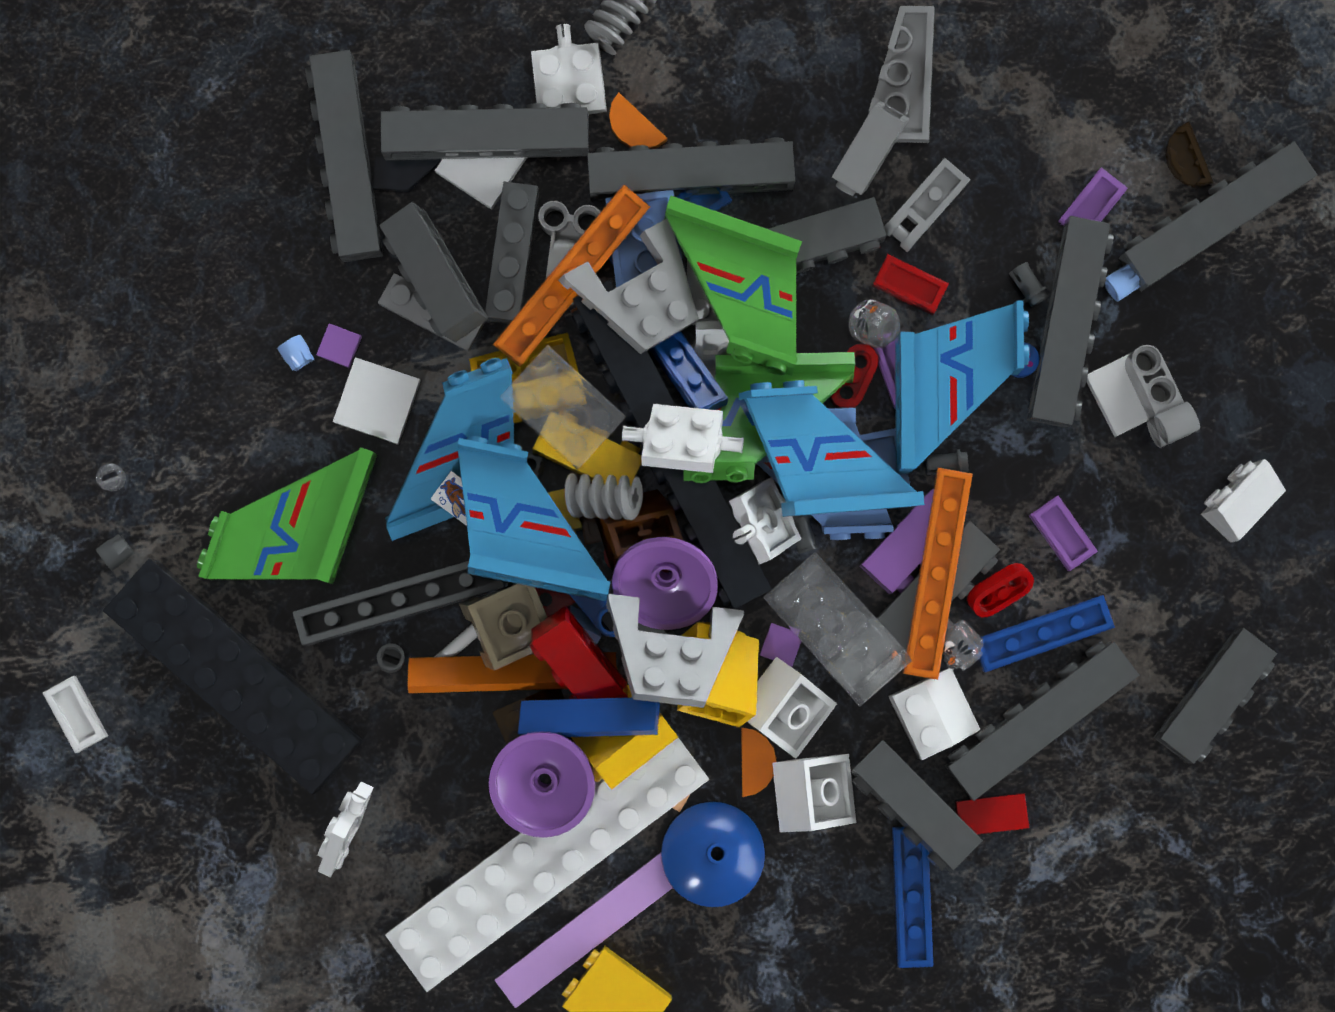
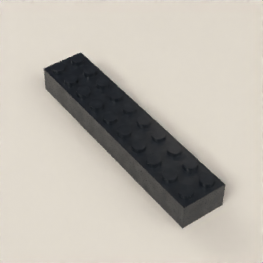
[570,280,772,609]

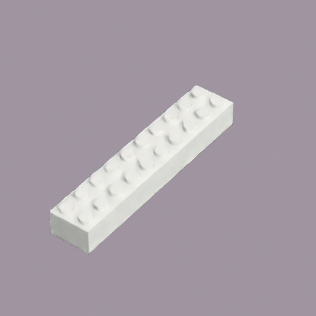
[385,737,710,992]

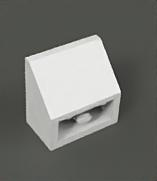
[1201,459,1286,542]

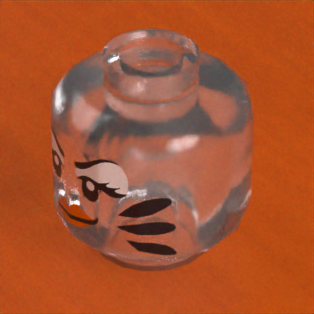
[849,299,900,348]
[941,619,984,671]

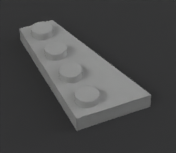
[869,6,935,143]

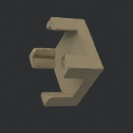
[459,582,547,671]

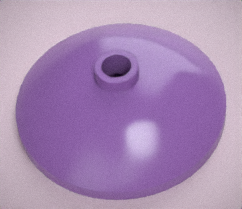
[612,537,718,630]
[489,732,595,838]

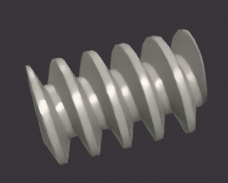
[584,0,657,55]
[565,473,643,520]

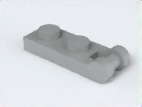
[884,158,970,252]

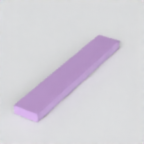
[495,852,672,1008]

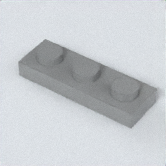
[378,273,485,352]

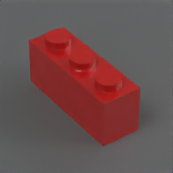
[530,605,628,699]

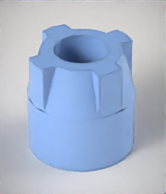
[1104,264,1141,302]
[277,335,314,371]

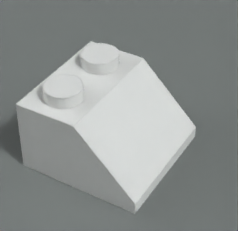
[747,657,837,759]
[888,667,980,760]
[772,754,856,832]

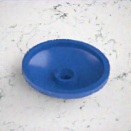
[661,802,765,907]

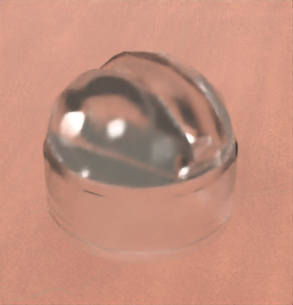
[96,463,126,492]

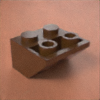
[595,489,683,570]

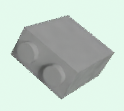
[832,101,910,196]

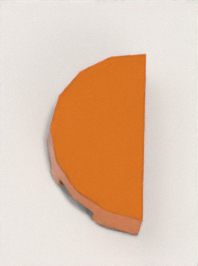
[609,92,668,149]
[741,727,777,797]

